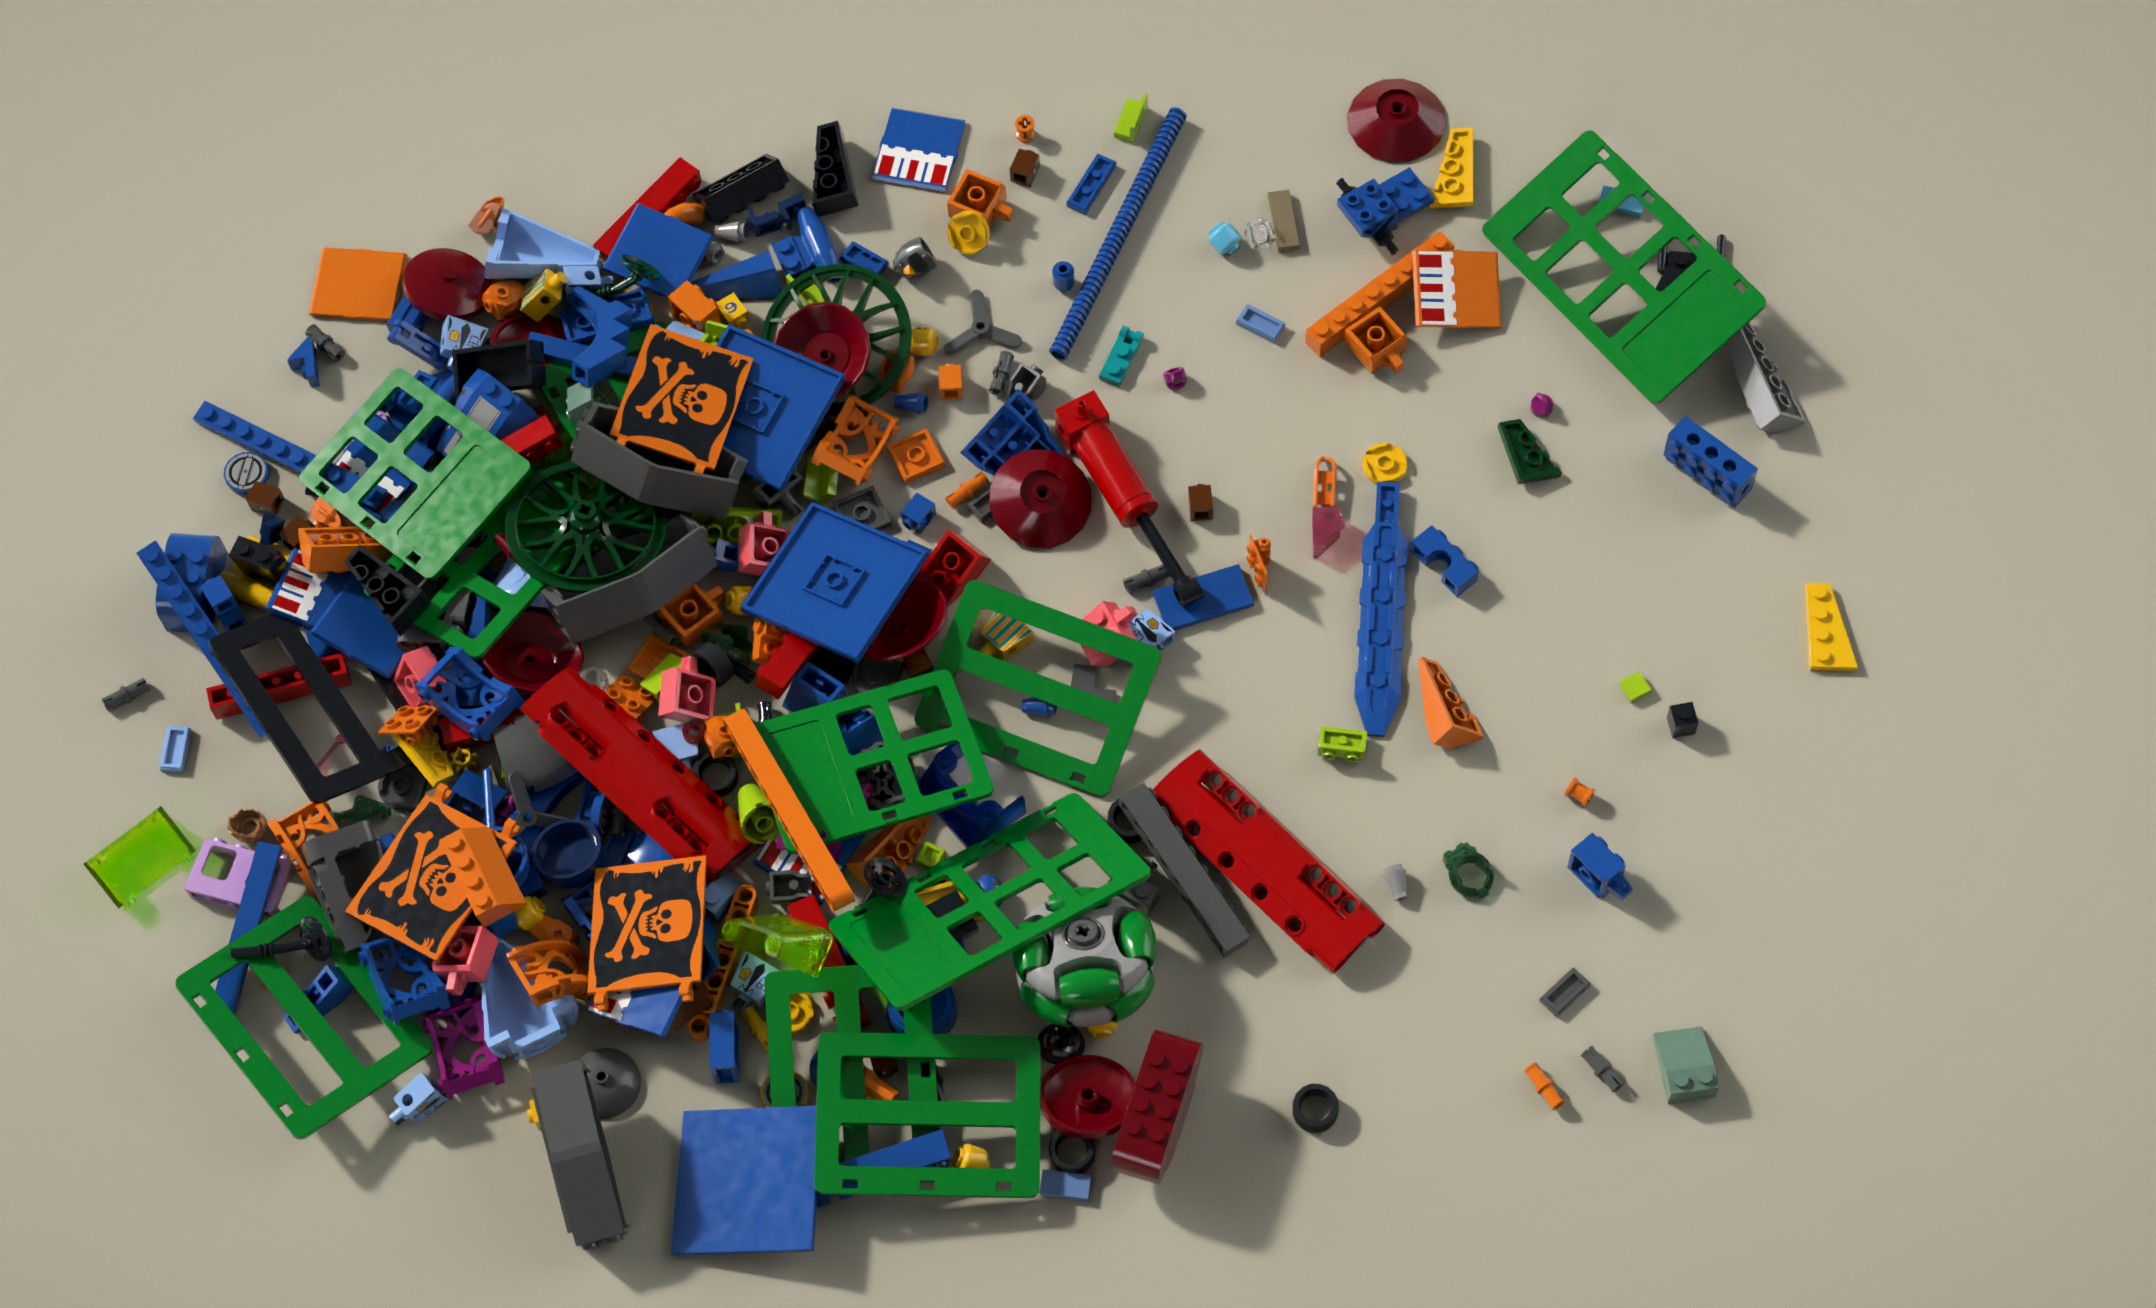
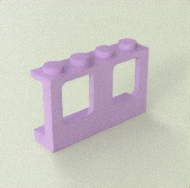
[184,838,297,919]

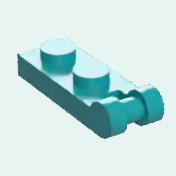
[1099,325,1144,387]

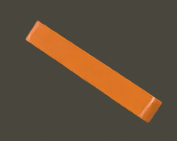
[687,885,759,1043]

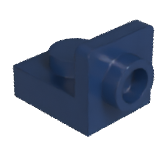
[777,193,806,230]
[746,208,781,237]
[260,512,285,546]

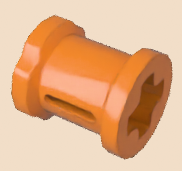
[1015,115,1035,143]
[1564,777,1596,807]

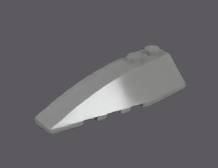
[1729,322,1806,433]

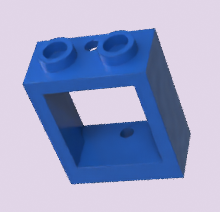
[709,1009,740,1084]

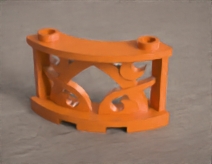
[810,395,900,486]
[267,801,339,899]
[506,940,591,1008]

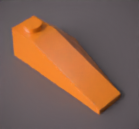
[1418,656,1484,749]
[846,815,932,892]

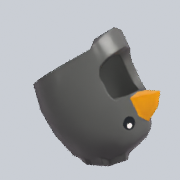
[893,237,937,278]

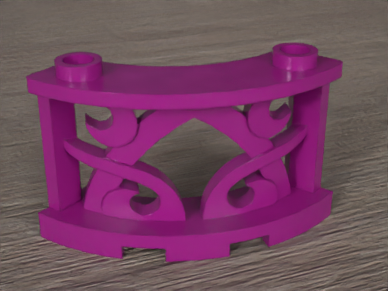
[423,993,505,1100]

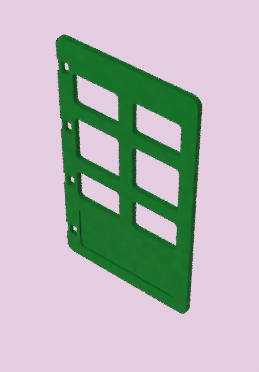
[1482,130,1766,404]
[829,793,1151,1011]

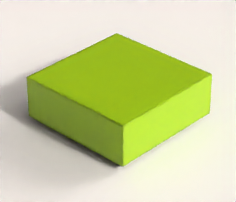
[1619,671,1651,703]
[915,841,947,869]

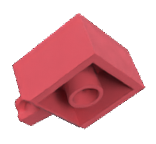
[738,511,791,576]
[1080,601,1137,667]
[393,646,449,716]
[658,656,716,726]
[432,926,499,996]

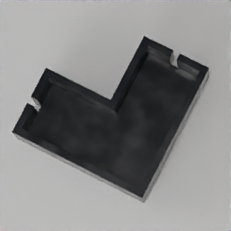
[452,339,546,402]

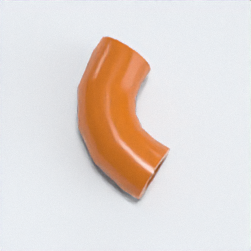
[664,203,705,226]

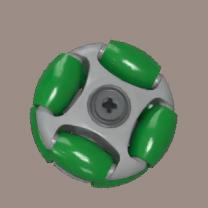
[1011,887,1157,1027]

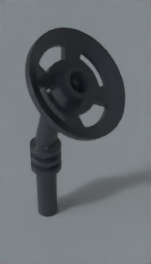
[835,857,907,945]
[231,916,331,962]
[1037,1024,1085,1064]

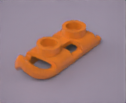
[1313,457,1337,508]

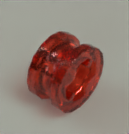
[682,721,704,744]

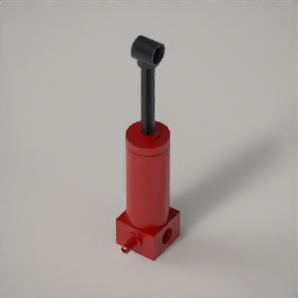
[1054,390,1204,608]

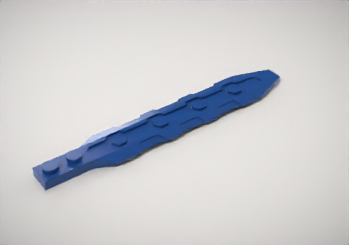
[1354,482,1408,737]

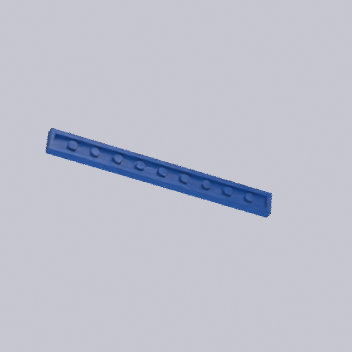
[193,400,389,512]
[136,540,267,739]

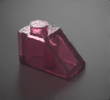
[1312,507,1345,558]

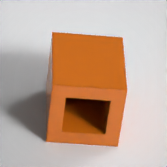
[938,363,963,400]

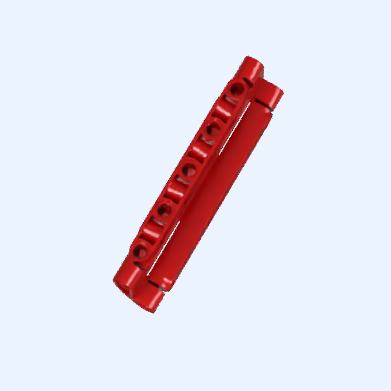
[520,667,754,884]
[1153,749,1385,974]

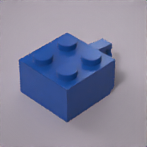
[1567,832,1633,901]

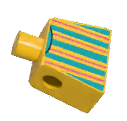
[520,269,567,322]
[979,612,1034,661]

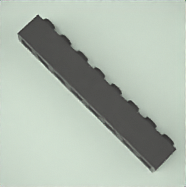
[1118,783,1250,958]

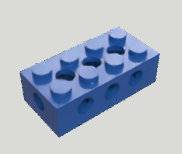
[1663,415,1758,507]

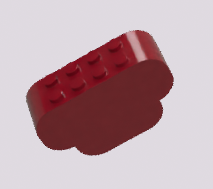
[1111,1029,1203,1185]

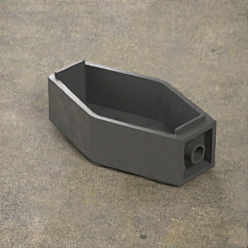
[569,402,748,519]
[541,513,718,644]
[531,1059,631,1250]

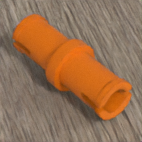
[945,471,990,509]
[1524,1062,1565,1111]

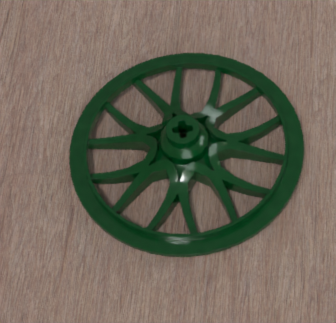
[761,264,912,415]
[505,461,667,593]

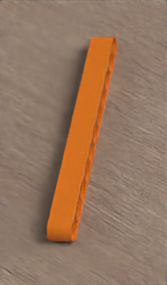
[722,709,855,912]

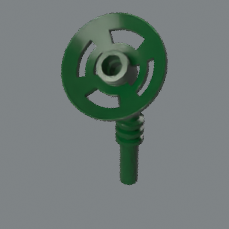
[591,254,661,300]

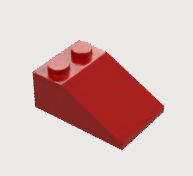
[915,529,992,608]

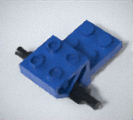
[1336,167,1434,255]

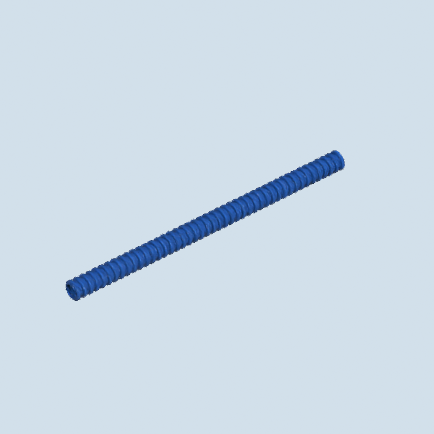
[1049,107,1187,360]

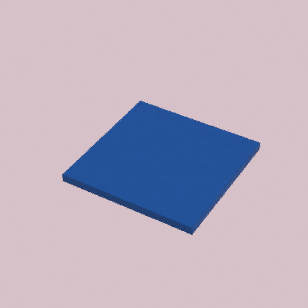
[716,324,846,492]
[740,502,929,663]
[671,1106,818,1256]

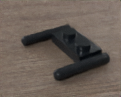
[1657,234,1726,274]

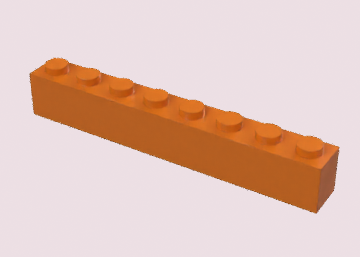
[1305,231,1455,357]

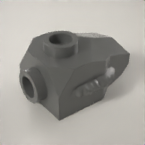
[1007,362,1046,401]
[766,870,812,906]

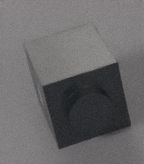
[1667,702,1699,738]

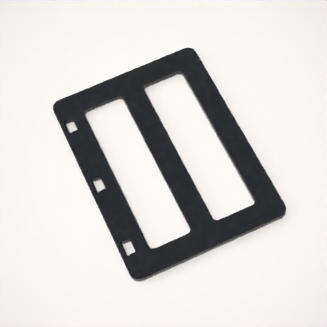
[209,613,446,804]

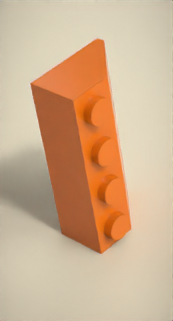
[298,526,393,574]
[440,827,527,927]

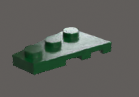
[1497,419,1562,485]

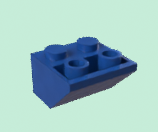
[782,661,847,713]
[837,709,883,755]
[444,769,507,825]

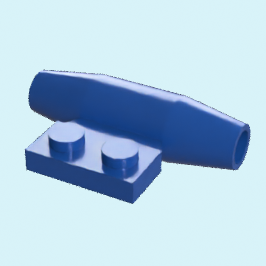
[771,206,842,284]
[394,370,456,444]

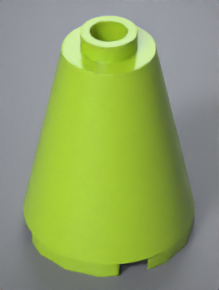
[738,784,780,844]

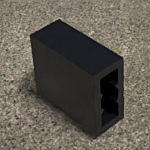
[229,536,287,587]

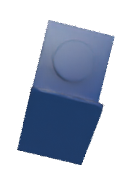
[287,337,320,387]

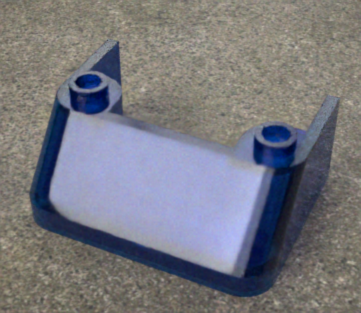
[918,743,1026,848]

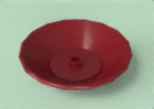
[1347,79,1446,162]
[774,302,871,399]
[989,449,1091,548]
[864,578,948,662]
[482,610,584,694]

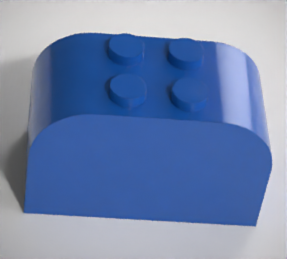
[155,533,228,632]

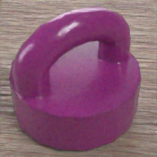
[1163,367,1187,390]
[1530,393,1553,417]

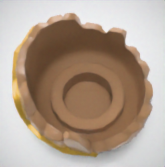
[227,809,267,843]

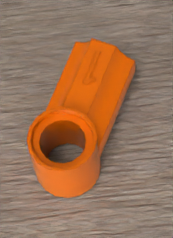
[864,1067,900,1100]

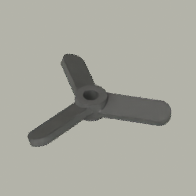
[943,290,1022,355]
[508,772,569,835]

